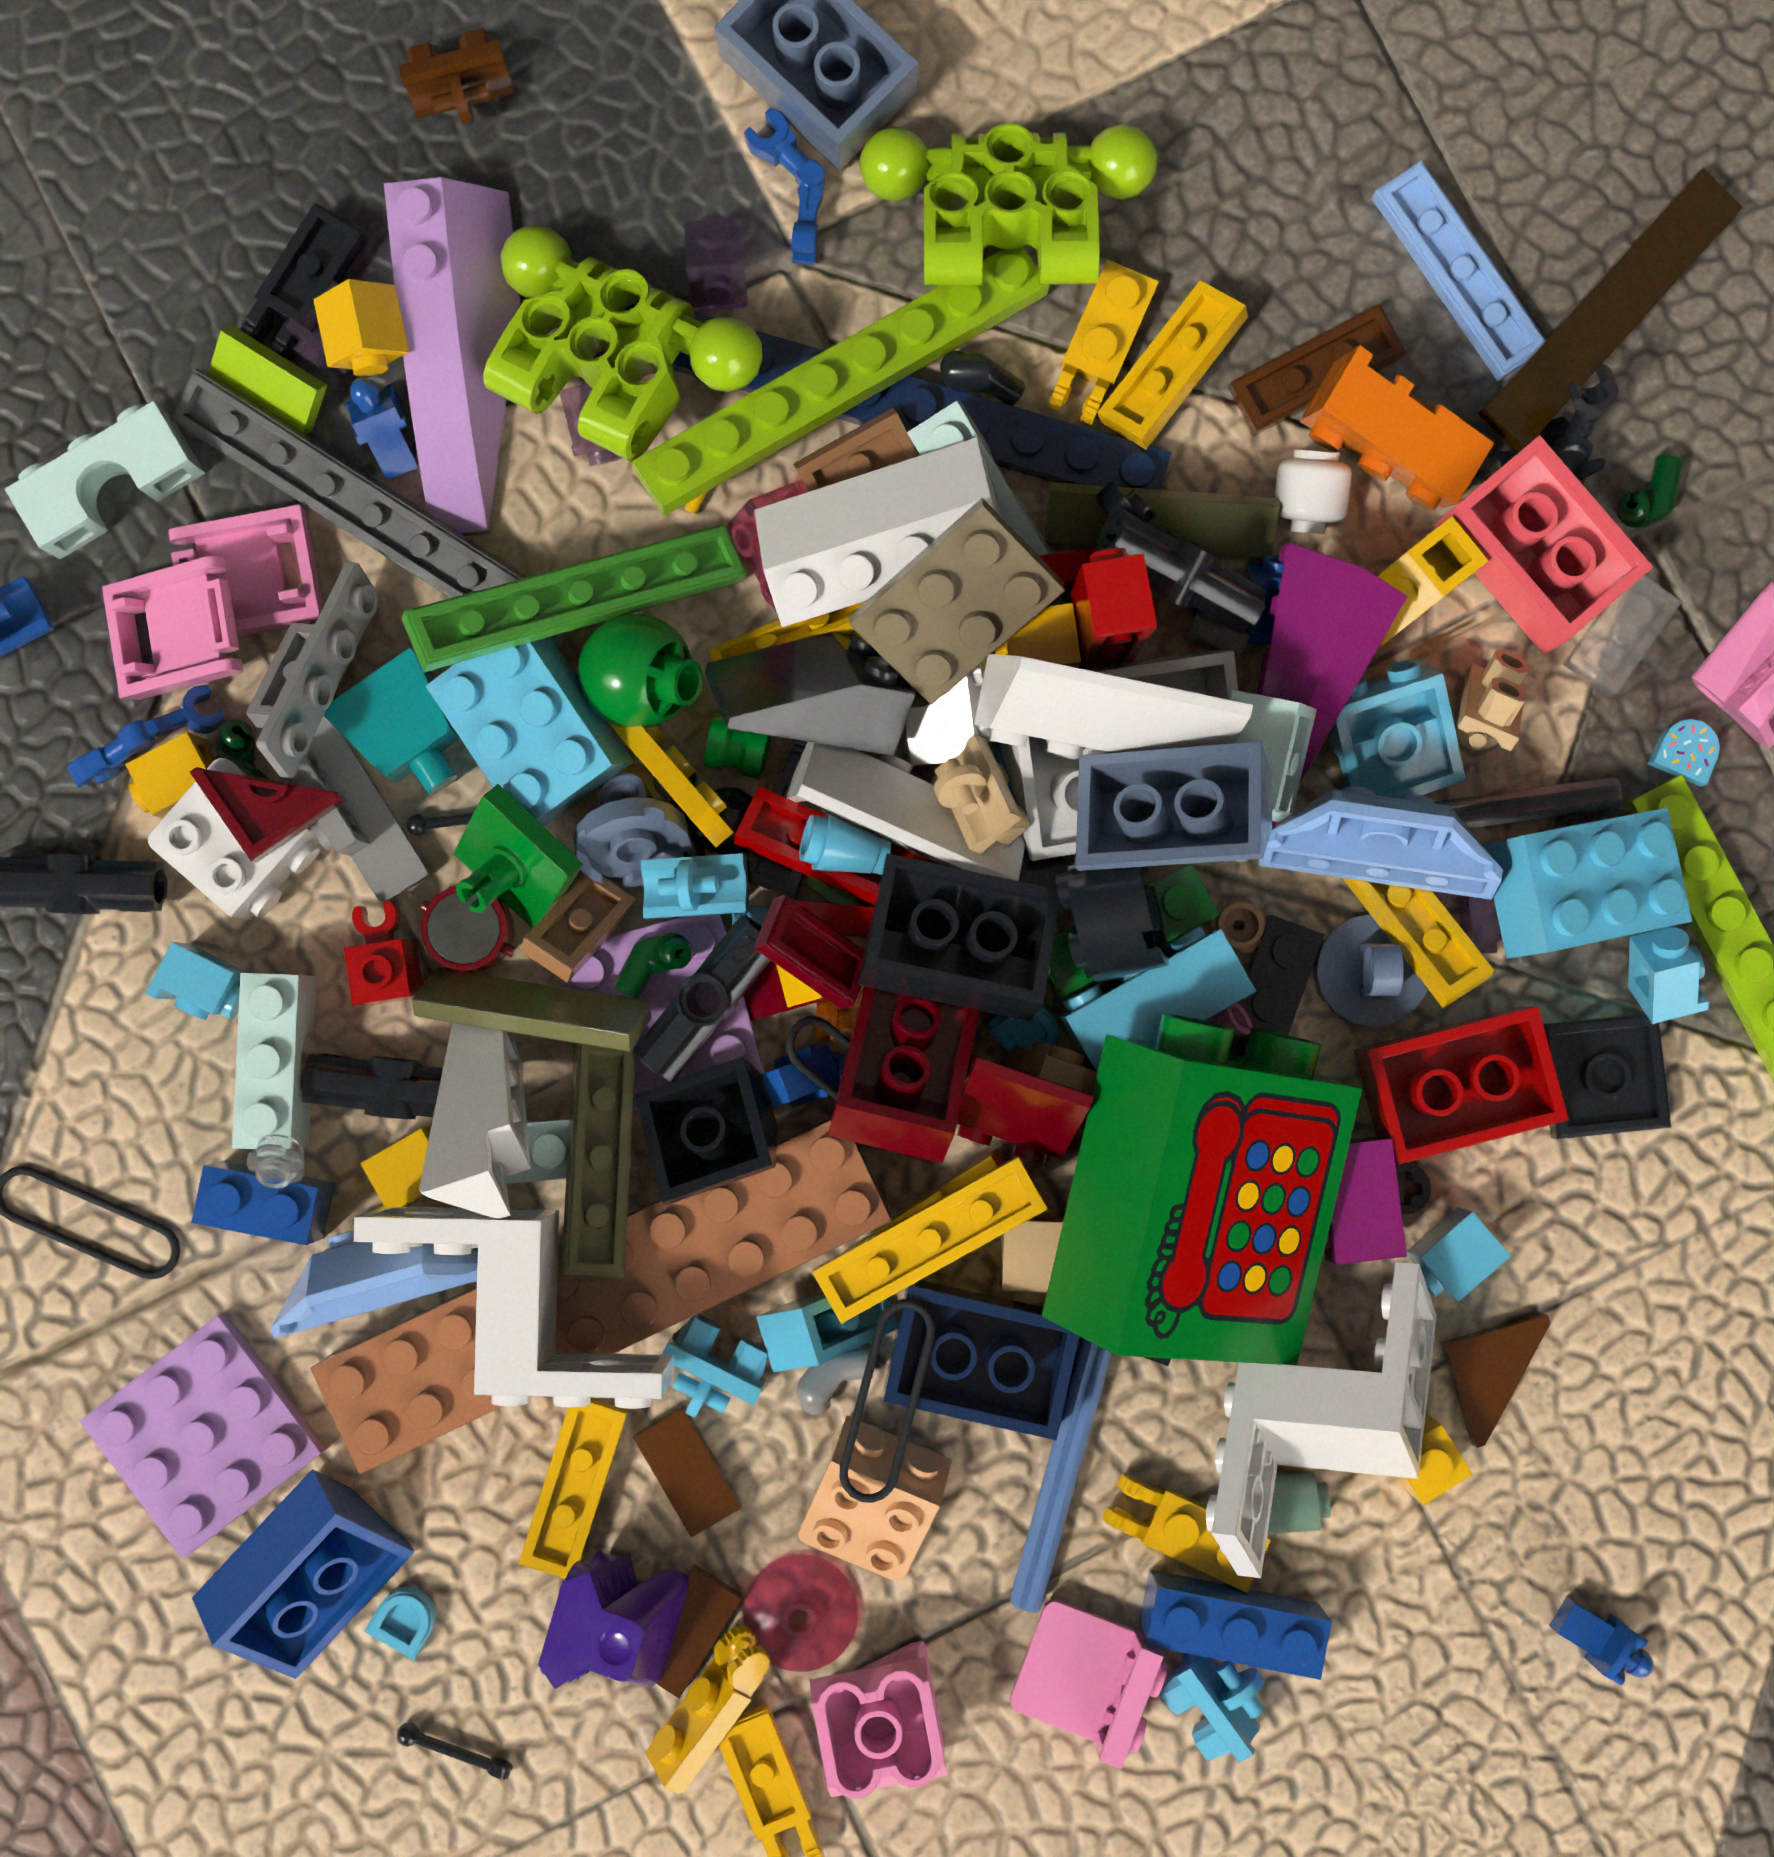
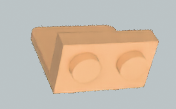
[798,1415,953,1581]

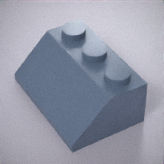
[1075,741,1272,871]

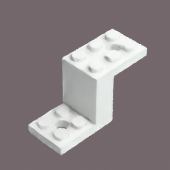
[353,1206,674,1409]
[1206,1262,1437,1578]

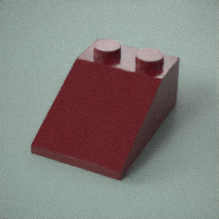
[828,986,979,1163]
[957,1055,1094,1164]

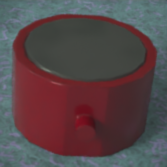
[420,886,516,972]

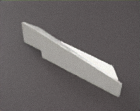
[419,1023,531,1219]

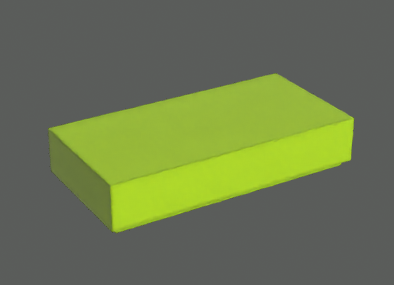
[209,325,327,435]

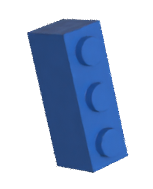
[1139,1569,1332,1680]

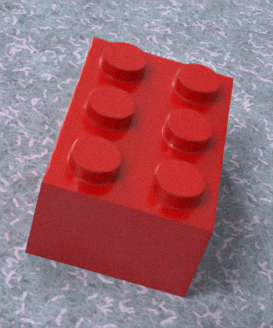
[1353,1006,1569,1165]

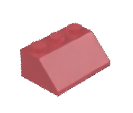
[1433,435,1653,655]

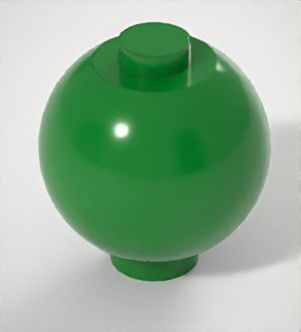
[578,614,703,729]

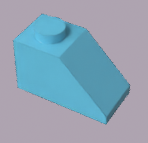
[756,1291,897,1372]

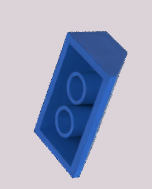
[192,1469,414,1679]

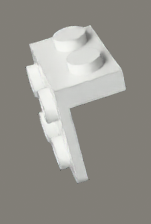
[148,758,320,920]

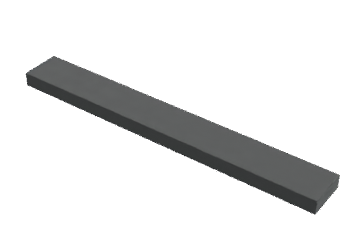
[170,369,573,651]

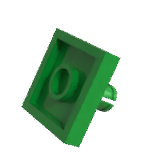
[453,784,583,928]

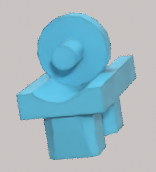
[640,853,750,919]
[662,1313,768,1418]
[1160,1653,1264,1763]

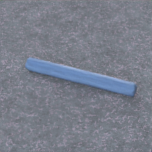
[1010,1338,1112,1613]

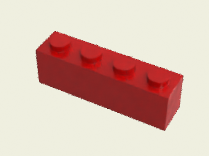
[1065,548,1157,669]

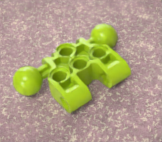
[859,123,1158,286]
[483,224,762,462]

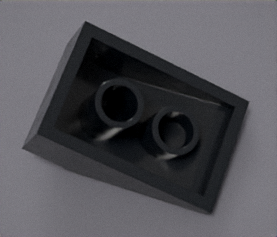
[705,631,915,756]

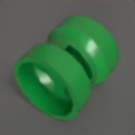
[703,711,771,780]

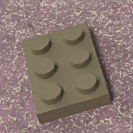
[849,497,1065,705]

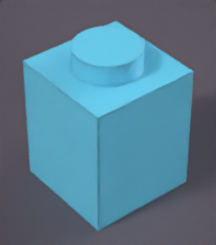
[1407,1207,1511,1302]

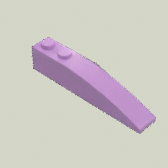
[384,177,522,536]

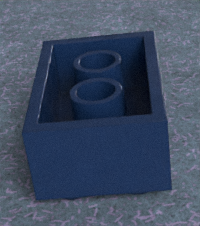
[883,1280,1079,1440]

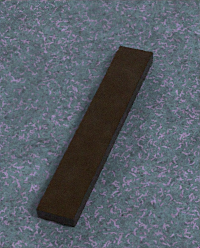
[1478,168,1743,453]

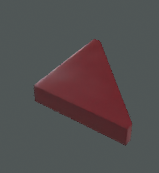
[190,767,346,863]

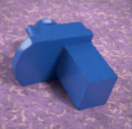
[345,377,418,480]
[761,1043,846,1108]
[1549,1596,1654,1685]

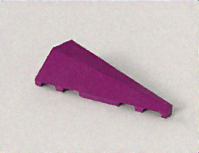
[1257,543,1408,829]

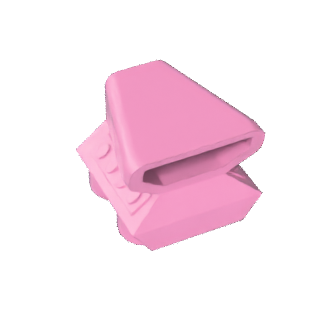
[1691,581,1774,749]
[809,1641,948,1799]

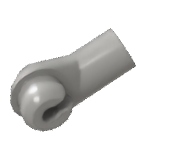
[796,1349,873,1415]

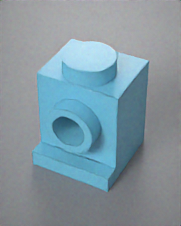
[1628,925,1709,1024]
[145,942,247,1020]

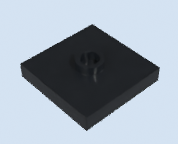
[1543,1014,1671,1139]

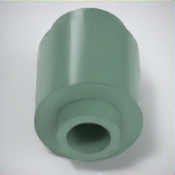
[1268,1471,1331,1534]

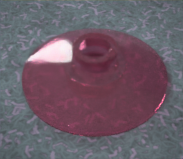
[743,1554,858,1672]

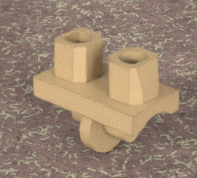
[1454,649,1528,751]
[934,734,1030,854]

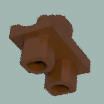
[398,28,514,126]

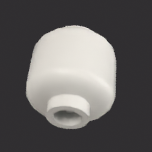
[1275,449,1352,534]

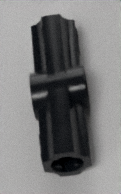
[1095,508,1267,634]
[0,854,168,914]
[633,914,771,1082]
[301,1053,443,1119]

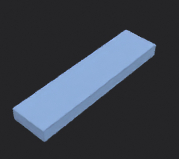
[1371,160,1545,382]

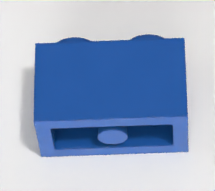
[191,1161,335,1245]

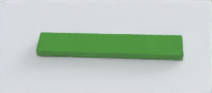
[401,524,747,673]

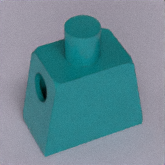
[324,647,460,795]

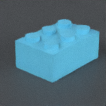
[426,637,634,826]
[1483,808,1692,959]
[1057,926,1256,1072]

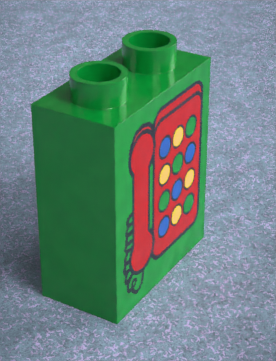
[1042,1013,1362,1366]

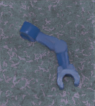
[744,108,825,266]
[66,685,225,787]

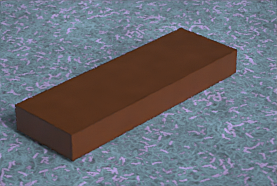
[1228,303,1406,436]

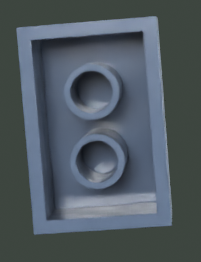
[714,0,919,171]

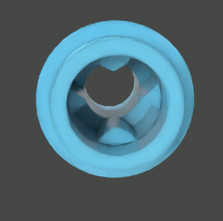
[799,812,891,875]

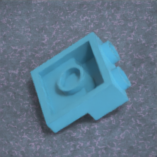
[1328,659,1466,799]

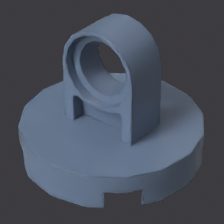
[573,773,692,887]
[1313,914,1428,1028]

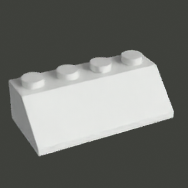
[754,437,1002,627]
[974,654,1253,758]
[784,742,1025,881]

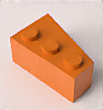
[1299,345,1494,510]

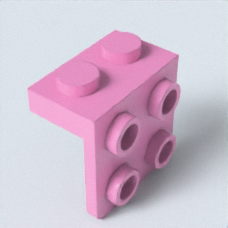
[1010,1599,1167,1769]

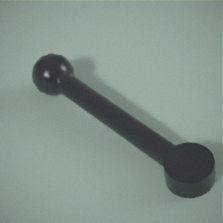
[406,812,474,836]
[396,1723,513,1780]

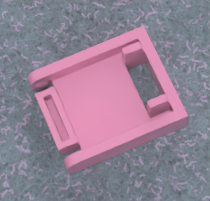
[168,504,324,637]
[102,556,243,700]

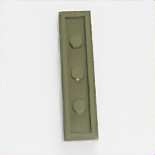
[1045,482,1280,558]
[411,968,652,1052]
[560,1043,636,1280]

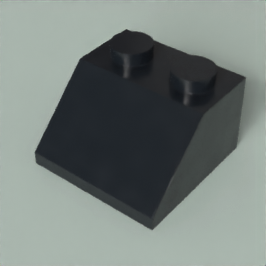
[635,1056,778,1206]

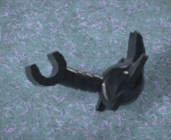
[1497,364,1619,485]

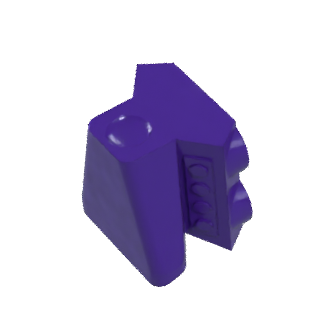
[538,1551,689,1689]

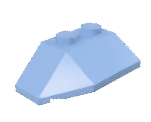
[1258,786,1503,900]
[271,1230,478,1339]

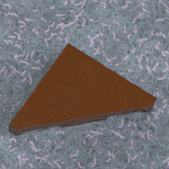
[1441,1313,1551,1448]

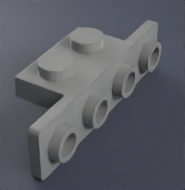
[246,562,380,778]
[278,716,429,903]

